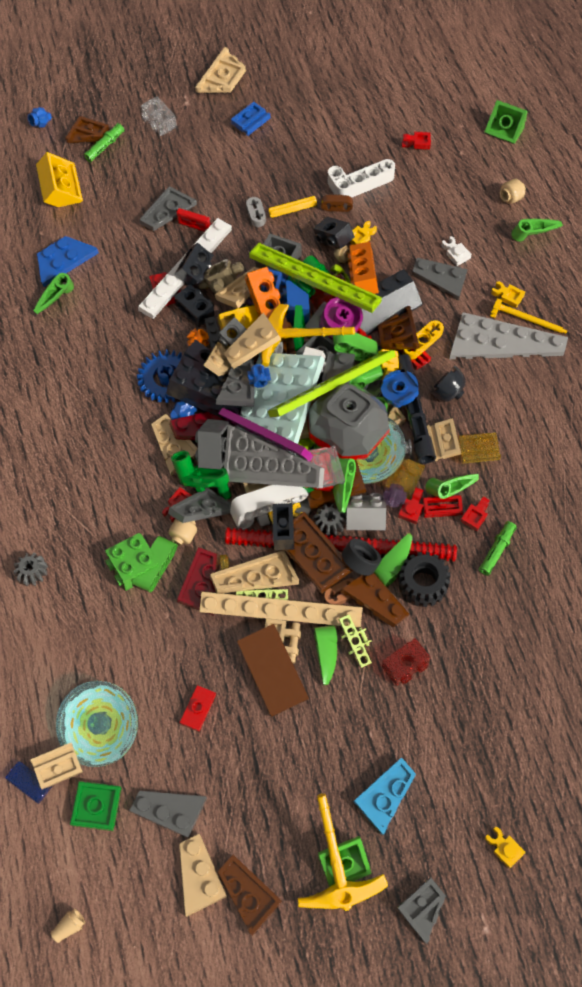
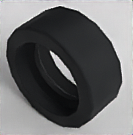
[341,539,381,576]

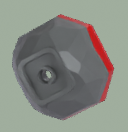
[306,383,390,460]

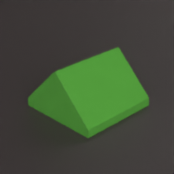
[485,100,528,143]
[318,836,372,887]

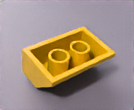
[36,152,83,207]

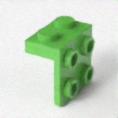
[105,533,158,591]

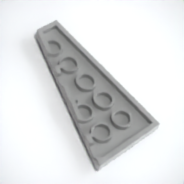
[449,312,568,359]
[224,424,325,488]

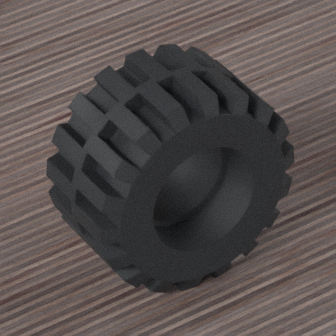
[399,552,451,607]

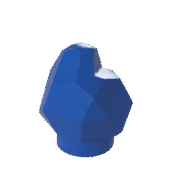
[28,107,52,128]
[170,401,197,420]

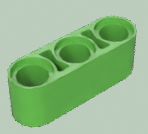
[333,332,379,362]
[132,536,178,592]

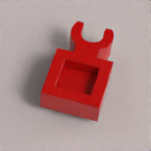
[162,487,192,523]

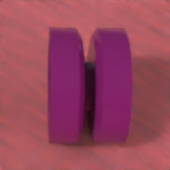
[319,297,363,340]

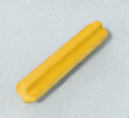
[268,196,317,218]

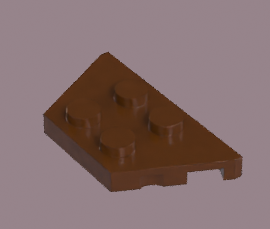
[378,306,420,350]

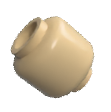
[500,179,525,204]
[168,519,197,546]

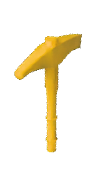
[261,304,355,367]
[298,794,388,911]

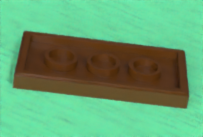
[285,512,353,594]
[237,624,309,717]

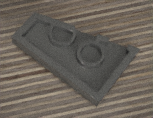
[412,258,468,301]

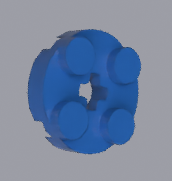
[381,370,419,408]

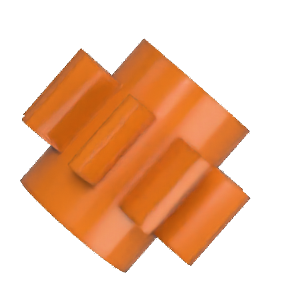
[187,328,209,346]

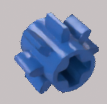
[247,364,271,388]

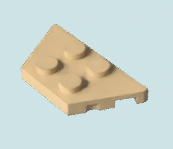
[196,47,246,93]

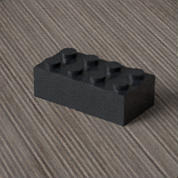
[166,355,242,419]

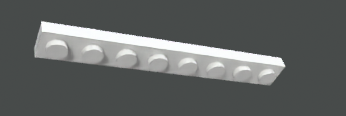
[138,218,232,319]

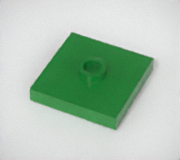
[292,305,305,352]
[70,781,122,831]

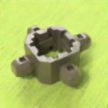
[198,259,244,293]

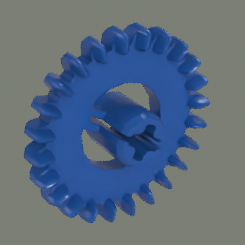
[137,349,182,403]

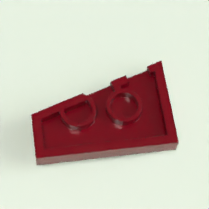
[169,412,227,440]
[177,547,217,616]

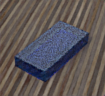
[5,761,52,804]

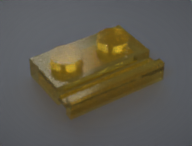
[458,432,501,463]
[384,458,425,500]

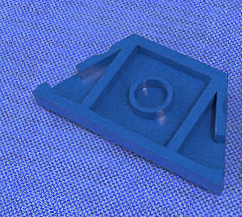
[37,236,99,287]

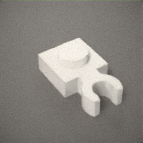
[442,236,471,266]

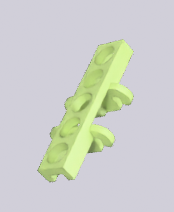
[236,588,288,600]
[338,615,371,668]

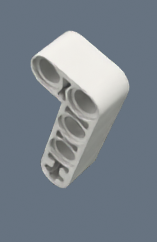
[328,159,395,197]
[230,485,308,530]

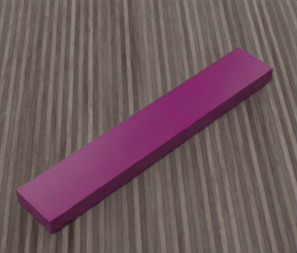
[219,408,313,461]

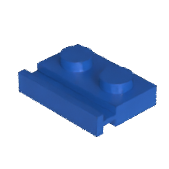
[231,102,271,136]

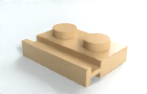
[427,418,461,461]
[31,743,83,790]

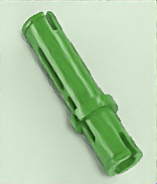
[84,123,125,162]
[478,521,517,576]

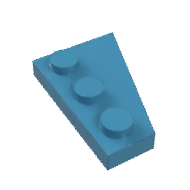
[353,758,416,835]

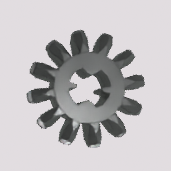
[314,503,346,537]
[13,552,48,586]

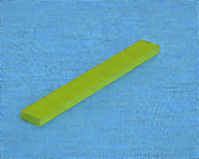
[249,243,382,313]
[268,350,396,417]

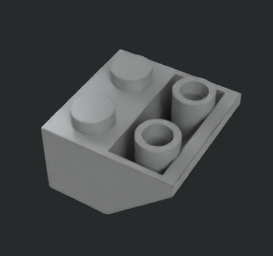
[346,493,386,530]

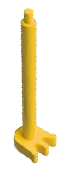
[490,298,567,334]

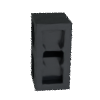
[174,242,214,286]
[174,285,215,327]

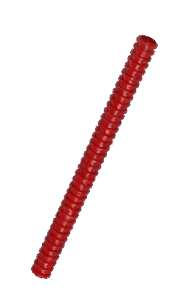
[225,527,457,562]

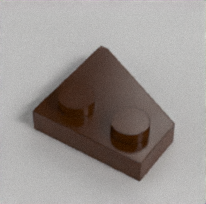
[65,116,109,143]

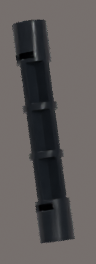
[397,354,436,464]

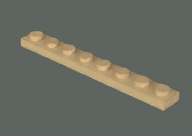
[200,591,362,628]

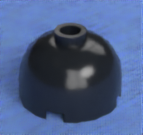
[430,365,466,402]

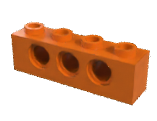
[347,241,379,294]
[244,267,292,341]

